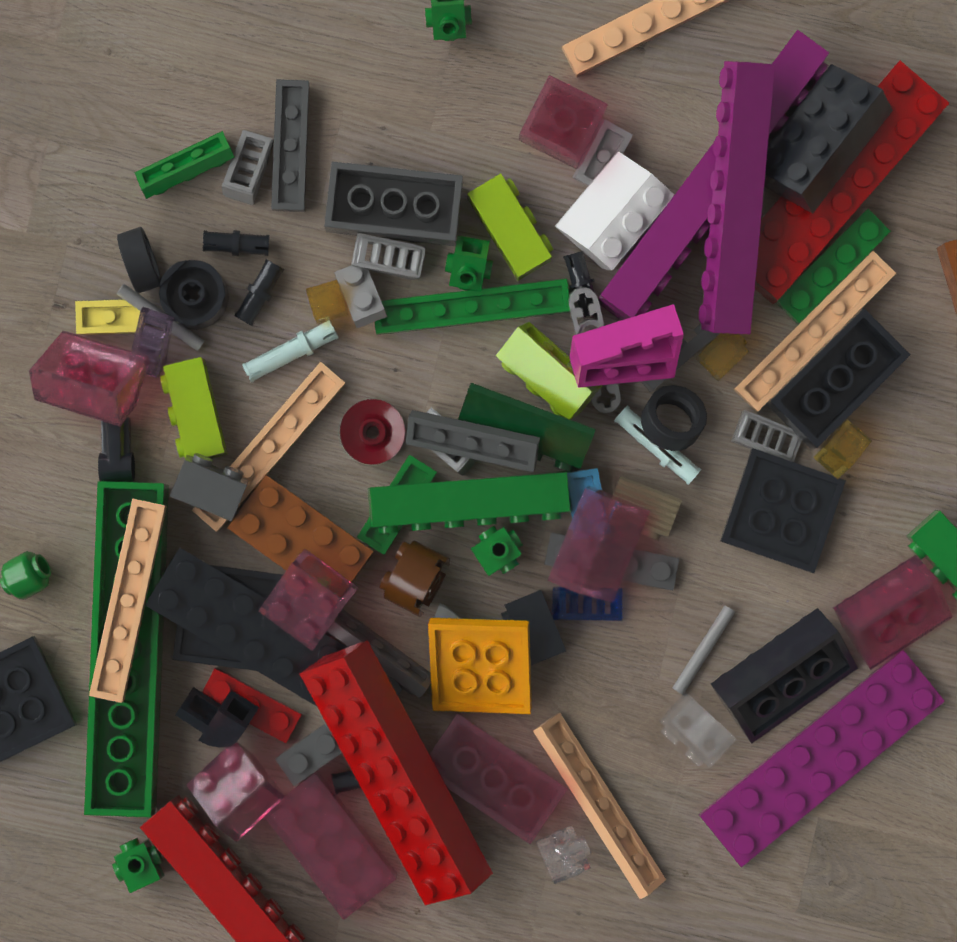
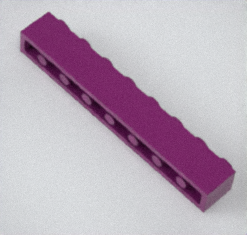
[699,61,775,334]

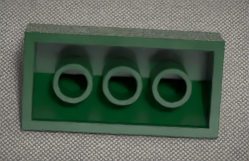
[458,383,596,473]

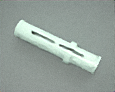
[242,319,339,382]
[614,405,702,485]

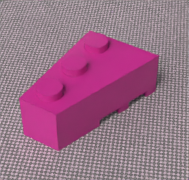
[569,304,684,388]

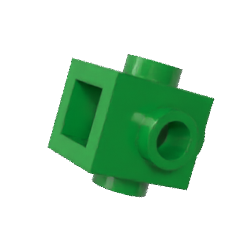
[425,0,472,41]
[445,236,493,291]
[470,525,523,576]
[112,838,165,893]

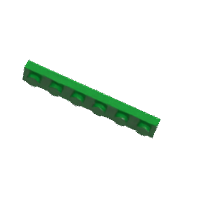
[375,279,570,335]

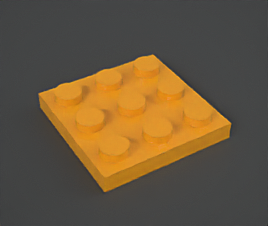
[428,618,532,714]

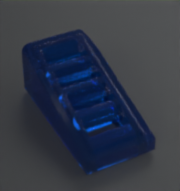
[552,587,622,621]

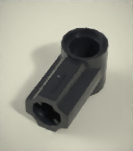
[98,417,135,482]

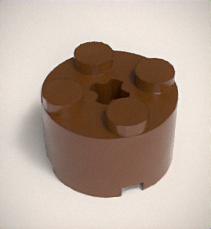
[379,540,450,617]

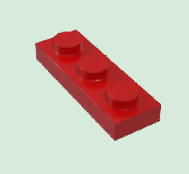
[202,668,302,743]

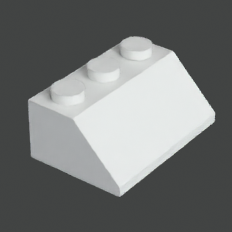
[555,152,675,270]

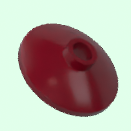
[340,399,405,465]

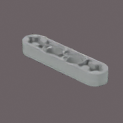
[568,287,621,413]

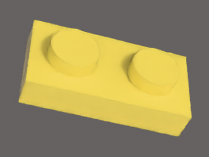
[75,300,143,335]

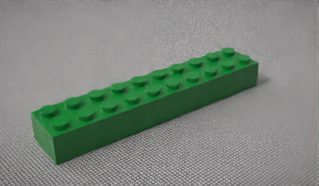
[84,481,169,817]

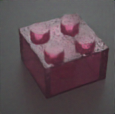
[519,75,608,169]
[258,549,358,651]
[186,742,285,842]

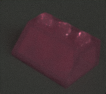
[29,331,149,427]
[547,485,650,602]
[833,555,952,670]

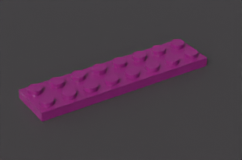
[699,650,945,867]

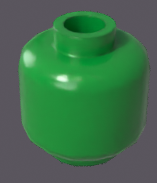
[0,551,51,600]

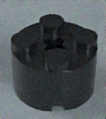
[159,260,229,330]

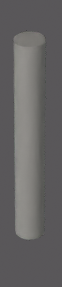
[116,283,204,351]
[672,605,735,695]

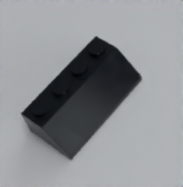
[711,608,858,744]

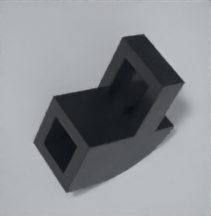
[175,687,259,748]

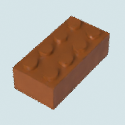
[227,475,375,605]

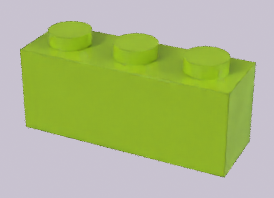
[467,173,554,281]
[496,322,602,420]
[160,357,228,459]

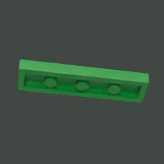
[776,209,891,324]

